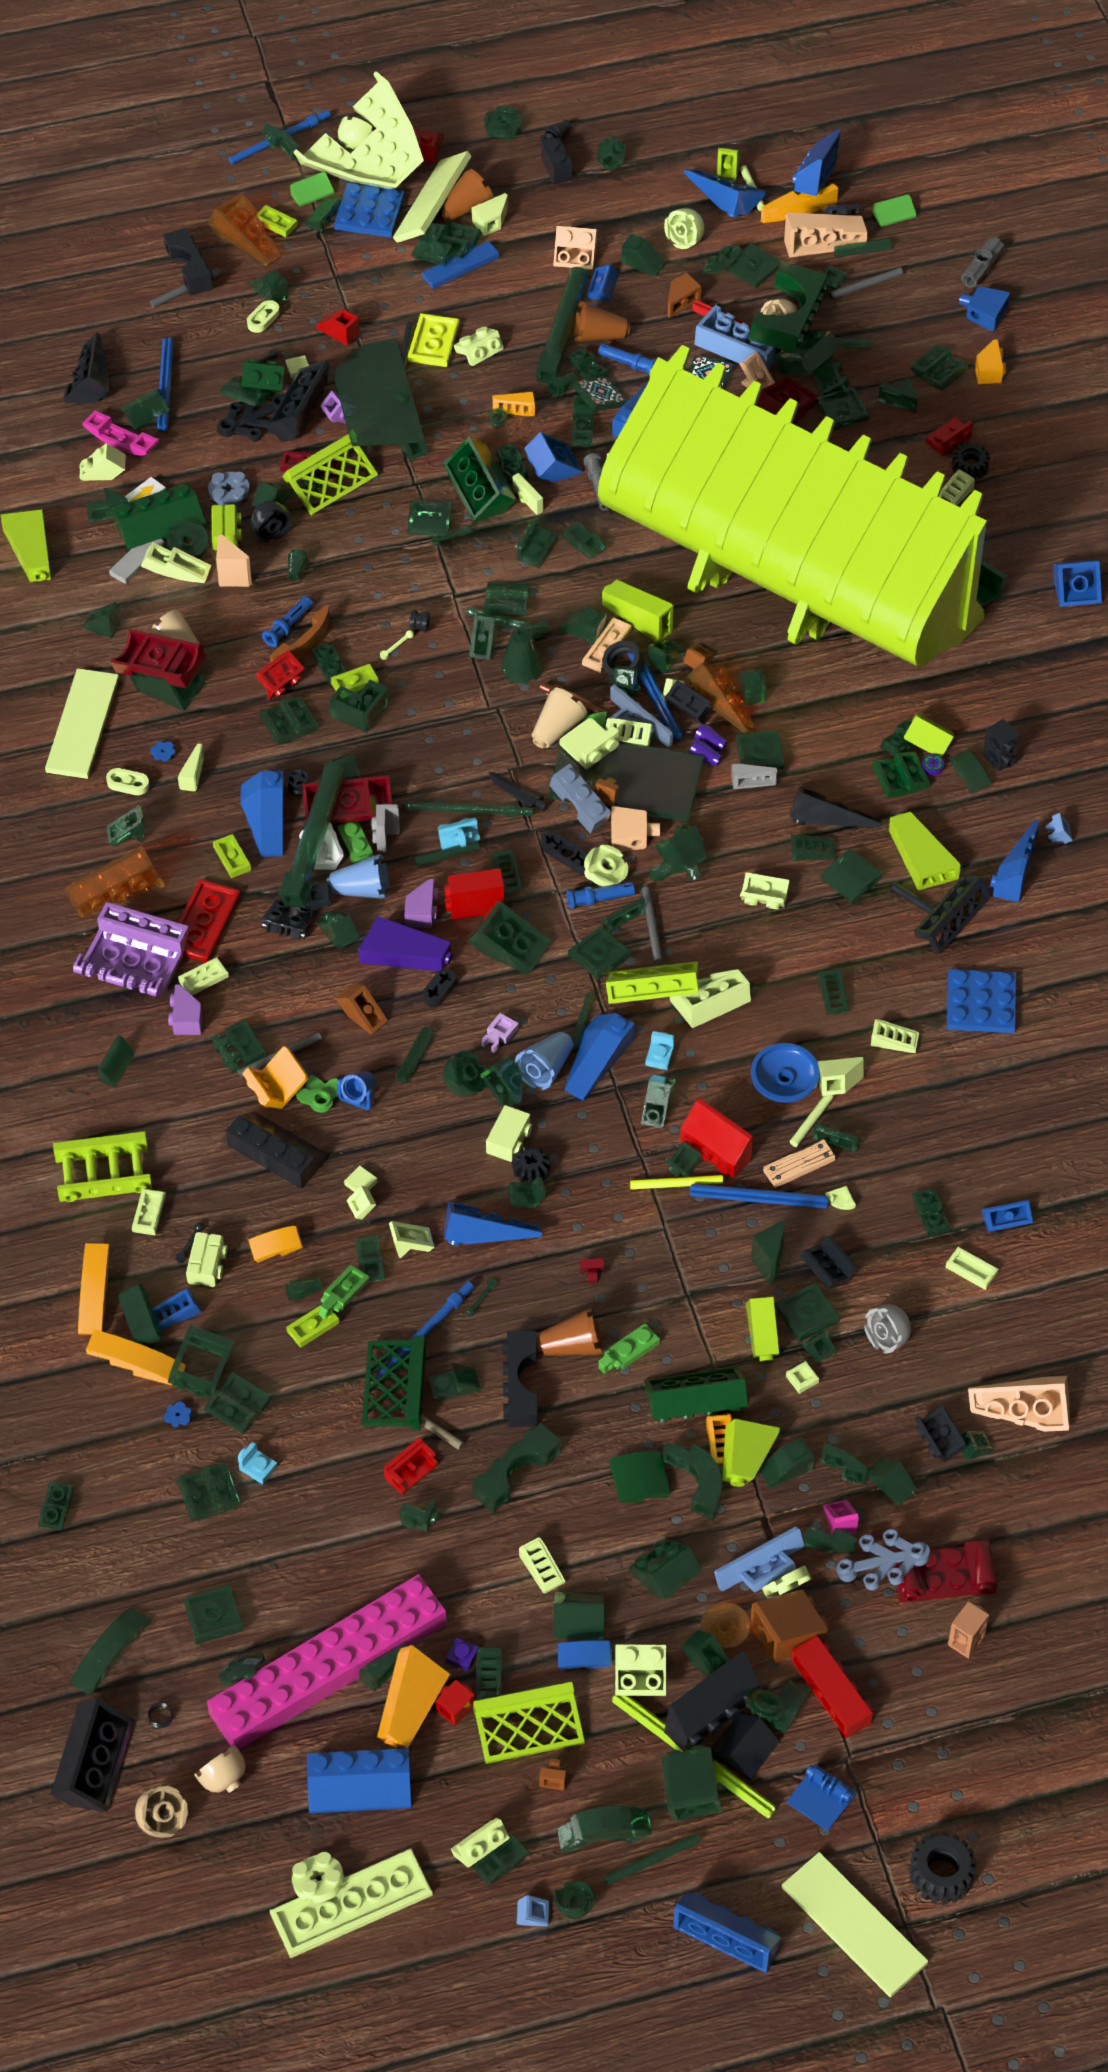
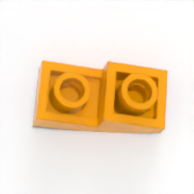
[248,1226,303,1263]

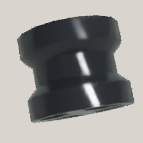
[409,610,430,633]
[287,769,309,797]

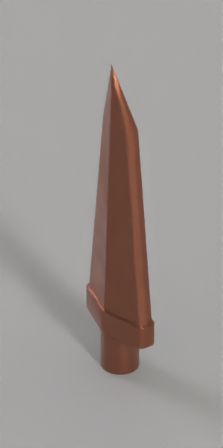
[540,682,609,713]

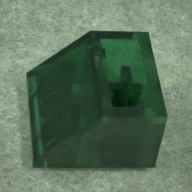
[629,1539,702,1599]

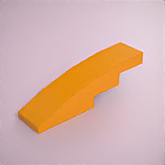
[761,184,838,223]
[78,1243,109,1335]
[86,1329,186,1387]

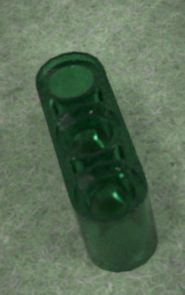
[118,1282,163,1347]

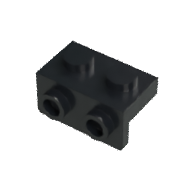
[800,1235,857,1290]
[914,1406,968,1462]

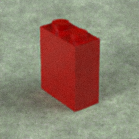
[444,869,504,920]

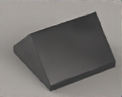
[709,1714,779,1781]

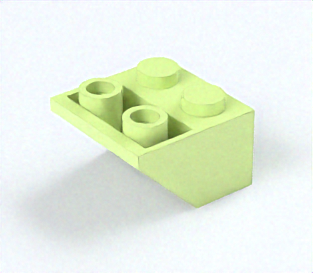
[615,1645,666,1696]

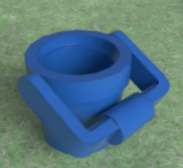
[337,1071,376,1110]

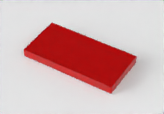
[178,879,241,963]

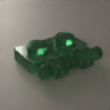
[211,1020,266,1073]

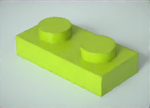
[254,205,298,237]
[331,664,379,698]
[213,834,251,878]
[287,1306,339,1348]

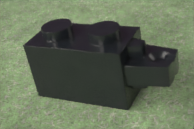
[540,133,572,185]

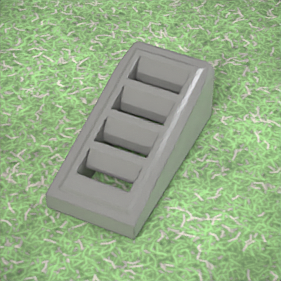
[731,764,777,789]

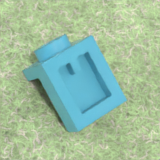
[646,1031,675,1070]
[238,1442,277,1485]

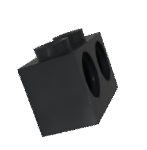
[983,719,1020,772]

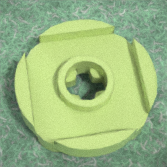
[584,845,628,887]
[762,1566,812,1599]
[292,1852,344,1902]

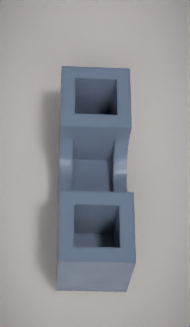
[549,763,611,834]

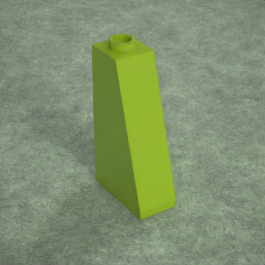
[1,509,51,582]
[602,579,673,644]
[889,812,960,890]

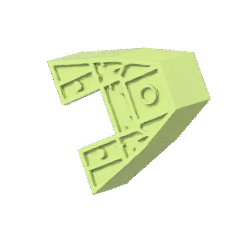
[294,72,424,189]

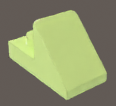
[389,1221,434,1258]

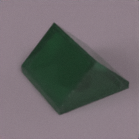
[121,389,170,430]
[751,1221,785,1285]
[554,1592,604,1639]

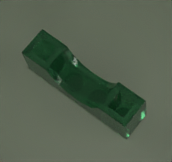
[472,1423,561,1514]

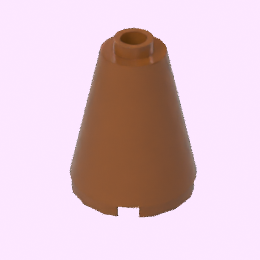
[439,169,494,221]
[574,301,630,342]
[536,1308,604,1356]

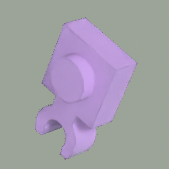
[482,1013,519,1053]

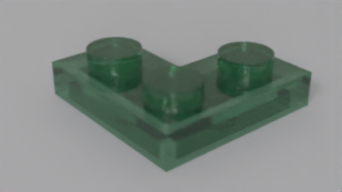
[411,222,455,266]

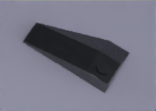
[63,332,110,403]
[790,786,881,827]

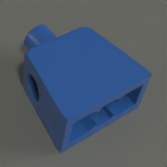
[959,286,1010,332]

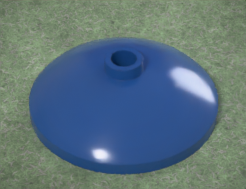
[751,1043,820,1103]

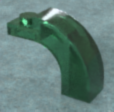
[663,1442,722,1520]
[557,1805,652,1854]

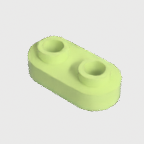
[247,300,279,333]
[106,768,149,795]

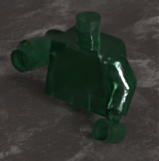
[649,824,707,882]

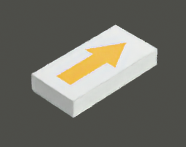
[121,477,166,504]

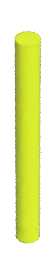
[630,1175,723,1189]

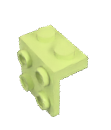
[560,718,619,770]

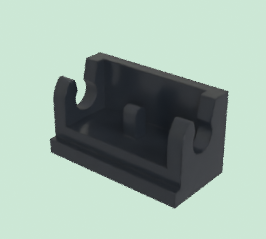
[665,680,713,725]

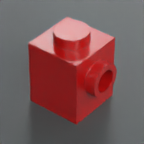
[436,1680,475,1726]

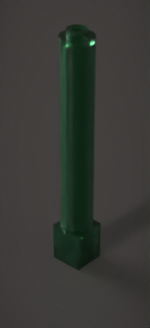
[536,267,588,385]
[279,762,345,908]

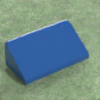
[586,264,618,302]
[981,1200,1034,1232]

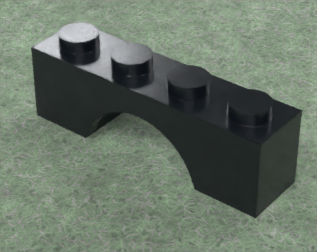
[163,228,214,296]
[503,1331,537,1427]

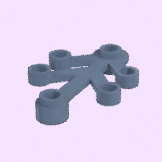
[836,1529,930,1590]

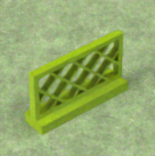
[282,432,378,516]
[606,961,699,1004]
[473,1682,584,1764]

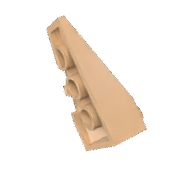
[968,1376,1069,1431]

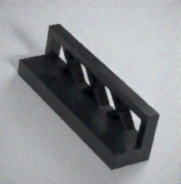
[914,875,990,954]

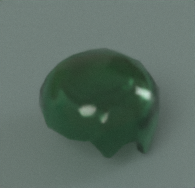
[554,1881,595,1919]

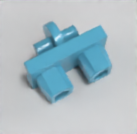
[437,818,480,849]

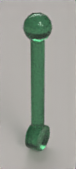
[431,525,472,546]
[466,1279,497,1317]

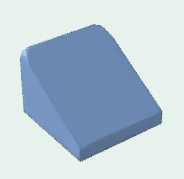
[517,1895,549,1926]

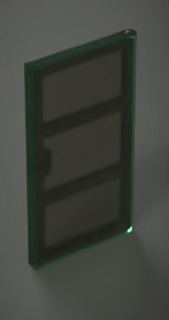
[548,732,704,823]

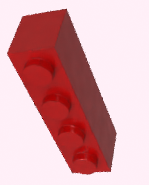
[791,1635,873,1739]

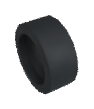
[602,640,645,683]

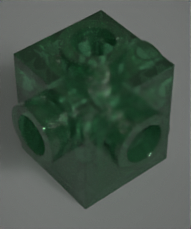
[597,135,626,171]

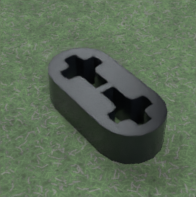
[423,969,456,1007]

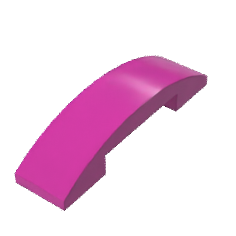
[82,410,159,455]

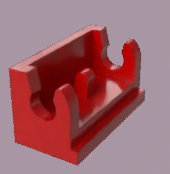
[384,1437,438,1495]

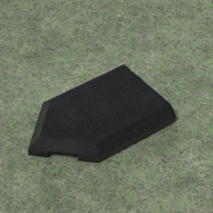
[819,203,863,214]

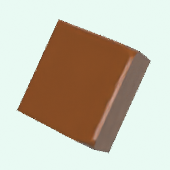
[683,645,715,671]

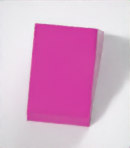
[823,1500,858,1539]

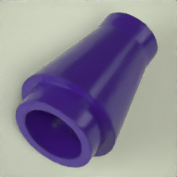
[694,723,728,751]
[689,739,722,766]

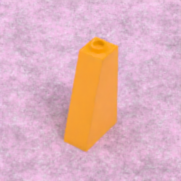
[377,1645,450,1749]

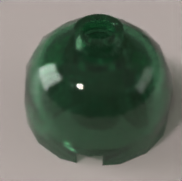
[443,1051,489,1097]

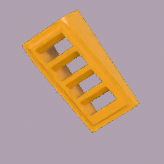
[492,392,535,416]
[706,1414,732,1464]

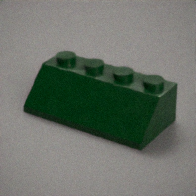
[443,436,516,522]
[112,482,206,551]
[644,1366,748,1422]

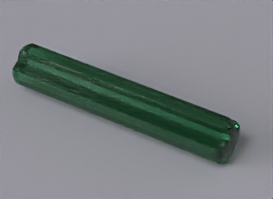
[834,238,892,258]
[396,1027,433,1084]

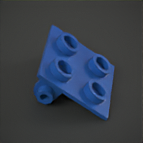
[786,1764,857,1831]

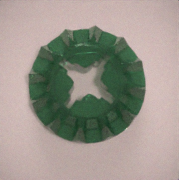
[746,1689,786,1721]

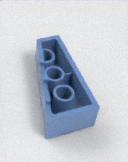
[694,305,776,370]

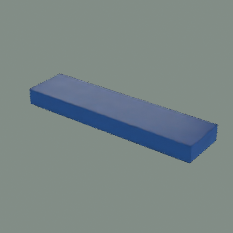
[422,241,499,289]

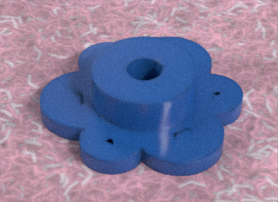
[150,741,175,762]
[164,1402,191,1427]

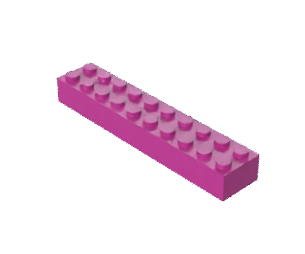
[207,1574,447,1750]

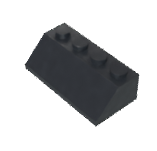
[267,360,329,443]
[226,1111,329,1189]
[664,1651,760,1753]
[50,1698,134,1812]

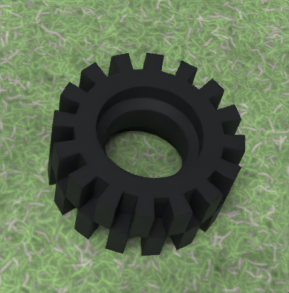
[952,442,990,480]

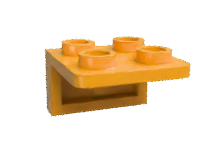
[242,1047,308,1109]

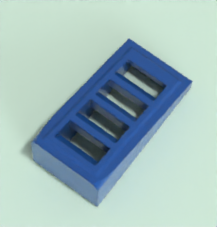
[147,1288,202,1331]

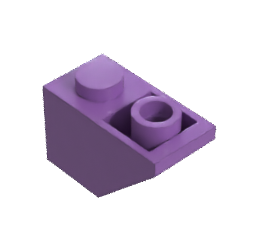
[405,879,438,928]
[169,985,202,1035]

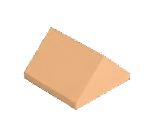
[216,534,252,587]

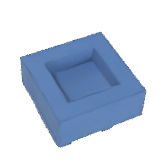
[1046,813,1073,844]

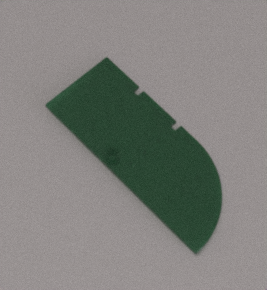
[334,339,425,446]

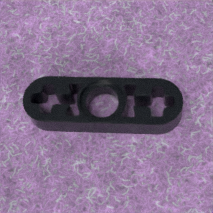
[541,831,588,876]

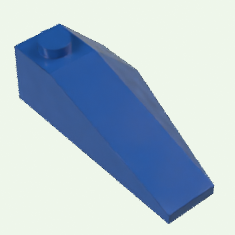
[684,169,765,217]

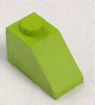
[717,148,741,181]

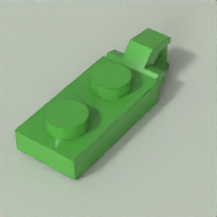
[337,821,373,864]
[318,1265,370,1319]
[598,1323,660,1374]

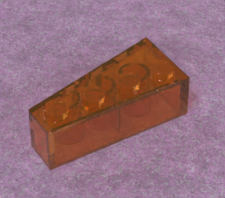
[65,845,166,918]

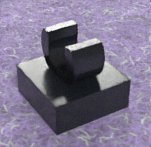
[306,882,332,910]

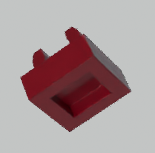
[580,1258,604,1283]

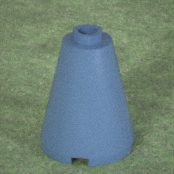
[326,854,389,899]
[515,1032,573,1090]

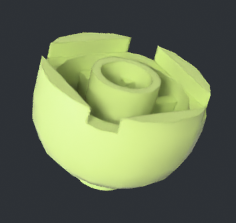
[338,117,373,153]
[664,208,704,249]

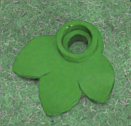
[296,1075,338,1113]

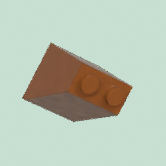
[750,1589,829,1665]

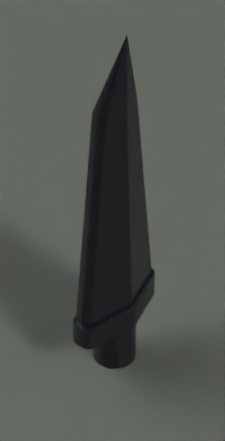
[488,772,548,811]

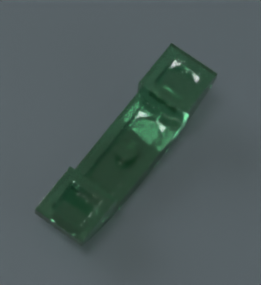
[572,395,594,446]
[70,1607,151,1696]

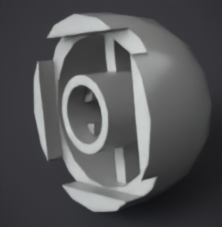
[864,1304,911,1354]

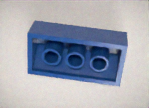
[792,129,841,196]
[307,1749,411,1813]
[673,1892,781,1973]

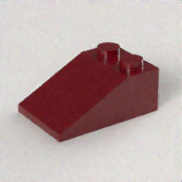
[756,377,821,425]

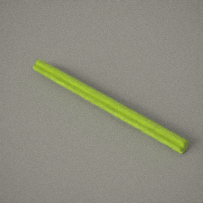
[612,1693,776,1818]

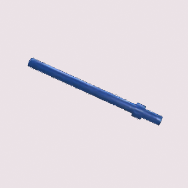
[229,110,331,164]
[373,1281,474,1380]

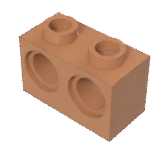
[948,1602,989,1659]

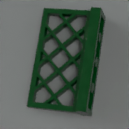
[362,1336,426,1431]

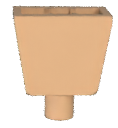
[611,806,660,852]

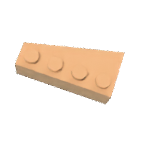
[784,212,867,258]

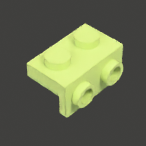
[453,327,504,366]
[740,873,790,909]
[451,1818,510,1868]

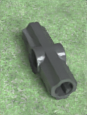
[961,237,1004,288]

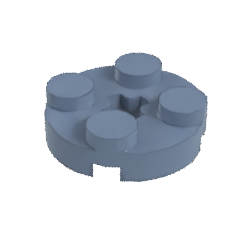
[208,472,250,507]

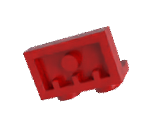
[925,417,973,456]
[255,650,305,699]

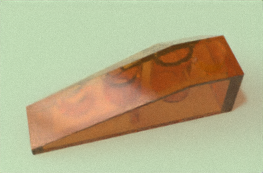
[208,193,281,266]
[684,663,757,734]

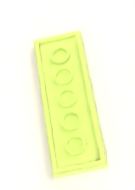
[393,151,471,242]
[45,669,119,779]
[270,1849,433,1958]
[782,1852,928,1998]

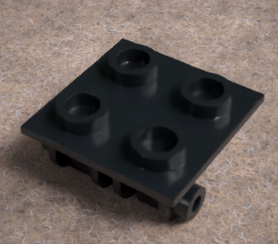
[261,900,318,940]

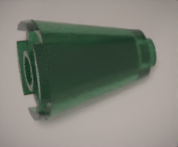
[501,627,543,685]

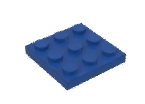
[334,183,405,238]
[946,969,1016,1033]

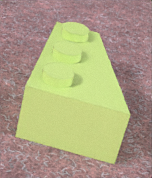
[670,969,751,1028]

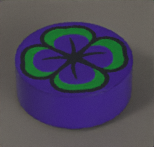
[922,754,944,776]

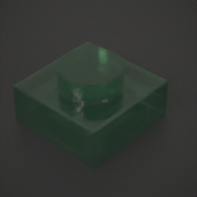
[823,266,846,290]

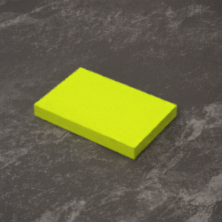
[408,313,460,367]

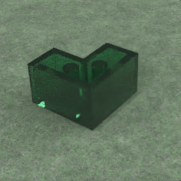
[329,680,389,733]

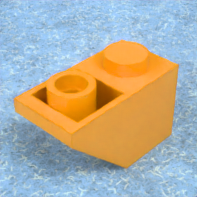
[975,339,1006,384]

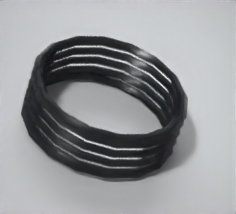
[148,1702,173,1728]

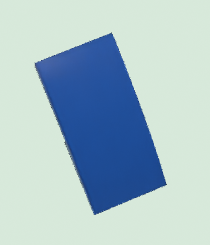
[558,1641,612,1670]

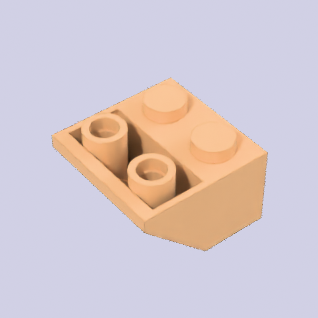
[554,226,598,269]

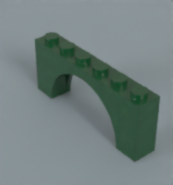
[749,261,829,353]

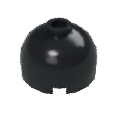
[250,500,293,543]

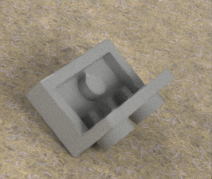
[372,804,400,852]

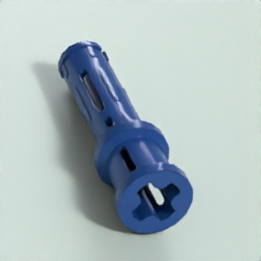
[598,343,657,376]
[262,596,313,647]
[566,882,635,909]

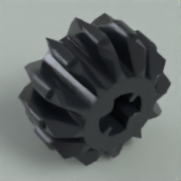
[512,1145,551,1186]

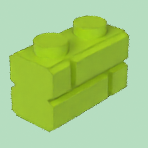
[212,504,242,550]

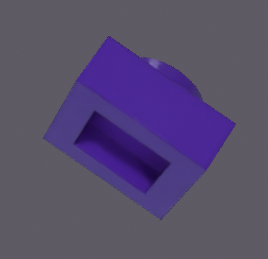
[446,1638,479,1672]

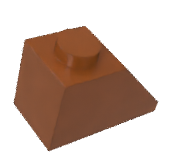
[667,273,701,318]
[336,985,388,1034]

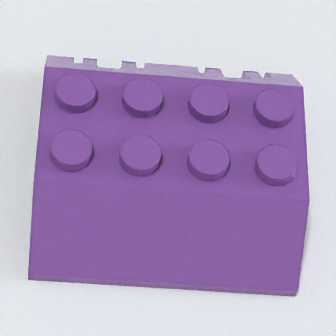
[73,902,189,997]

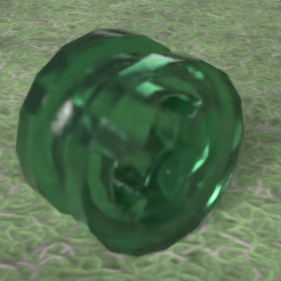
[488,408,507,428]

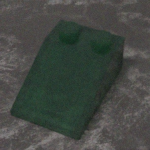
[467,901,551,975]

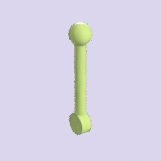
[380,630,414,660]

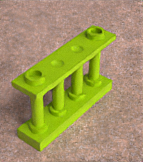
[53,1131,152,1202]

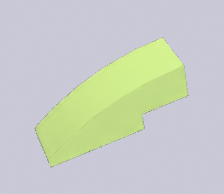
[141,542,211,583]

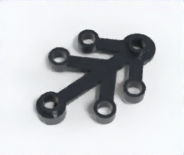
[217,394,284,442]

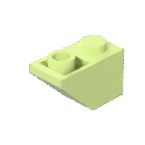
[472,193,508,236]
[79,443,126,481]
[818,1057,864,1096]

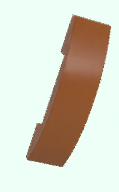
[270,605,330,662]

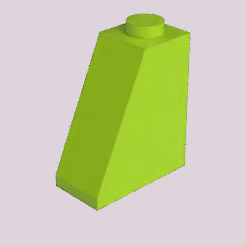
[746,1297,779,1362]
[722,1419,780,1487]

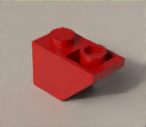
[316,309,360,346]

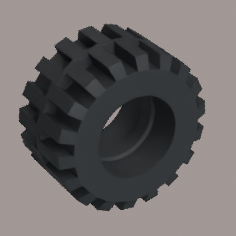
[909,1832,976,1905]

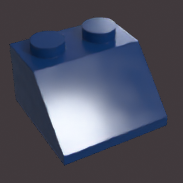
[524,432,583,482]
[1053,559,1102,607]

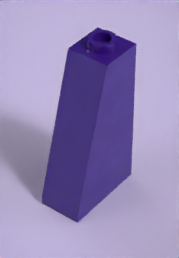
[359,916,453,971]

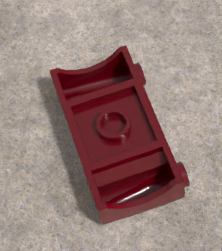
[110,629,206,688]
[302,775,392,830]
[892,1540,997,1603]

